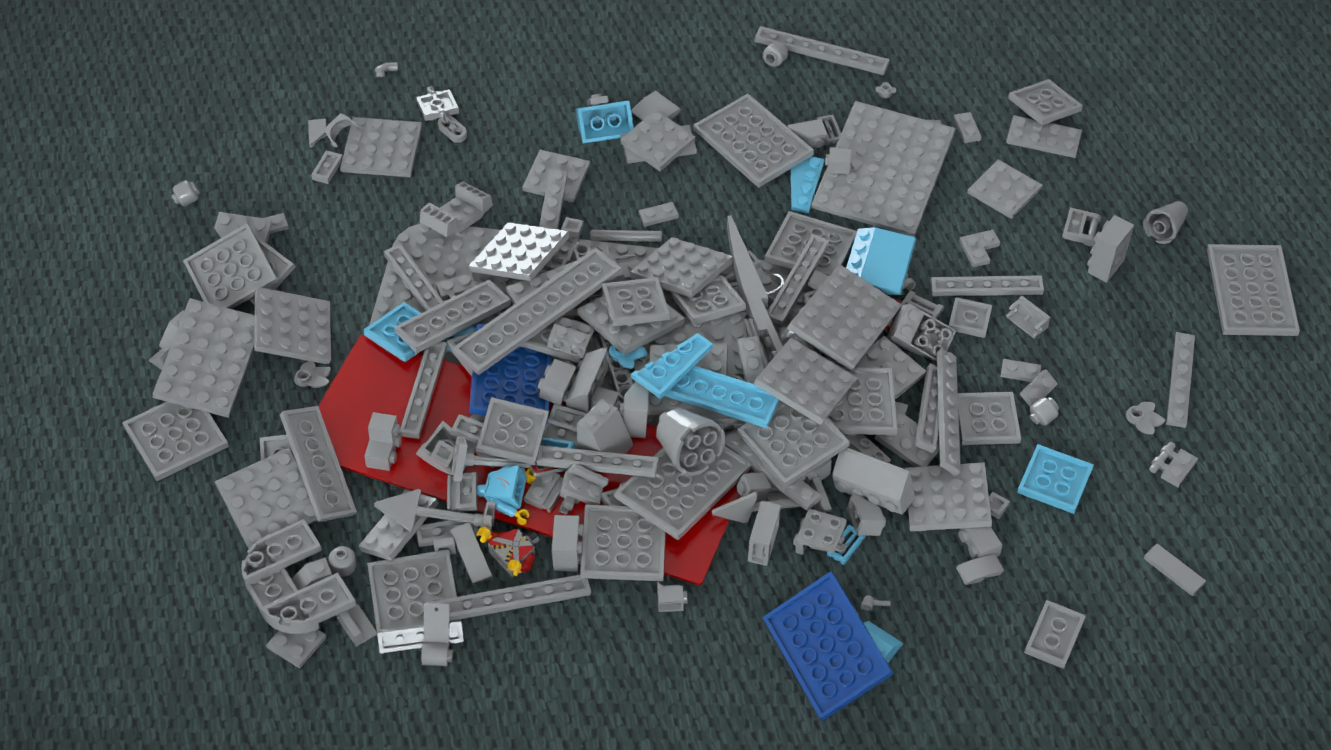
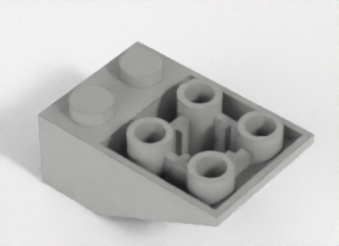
[886,303,956,362]

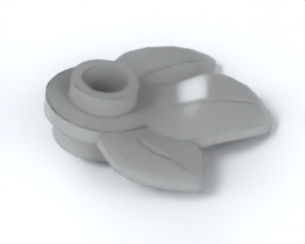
[294,361,331,388]
[1126,402,1165,435]

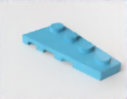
[790,156,825,214]
[631,333,713,399]

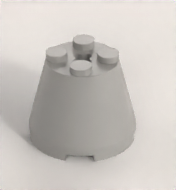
[656,408,725,476]

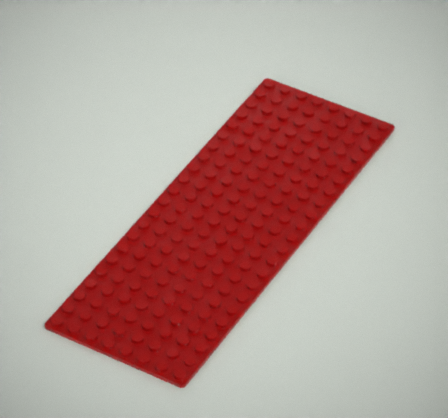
[318,334,751,585]

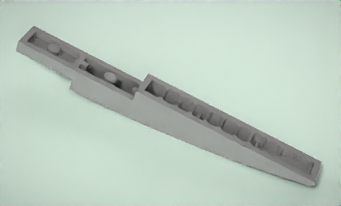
[727,215,783,359]

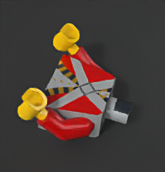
[476,526,539,577]

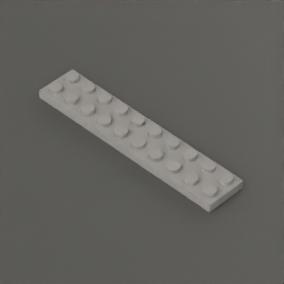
[453,248,622,375]

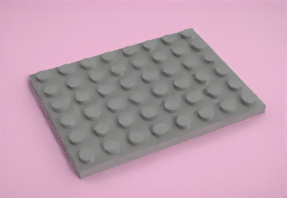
[811,101,956,237]

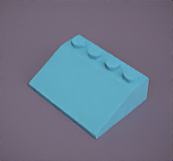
[846,227,916,295]

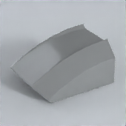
[416,421,475,475]

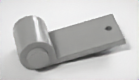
[421,601,453,666]

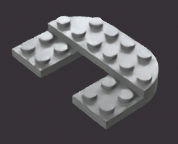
[241,519,356,634]

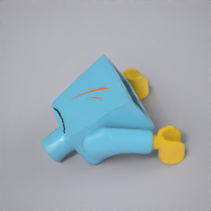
[477,465,536,525]

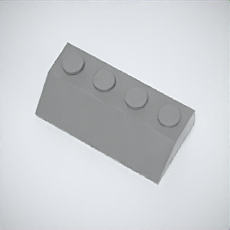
[832,448,915,515]

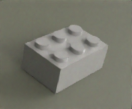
[1087,215,1134,282]

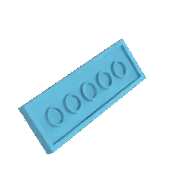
[664,366,780,428]

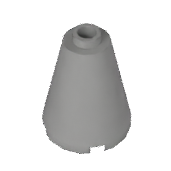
[1143,201,1188,244]

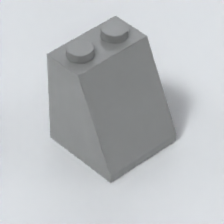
[577,399,633,454]

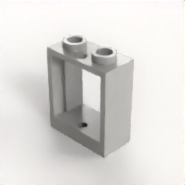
[748,501,781,566]

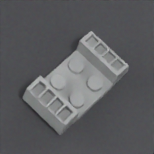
[419,182,493,237]

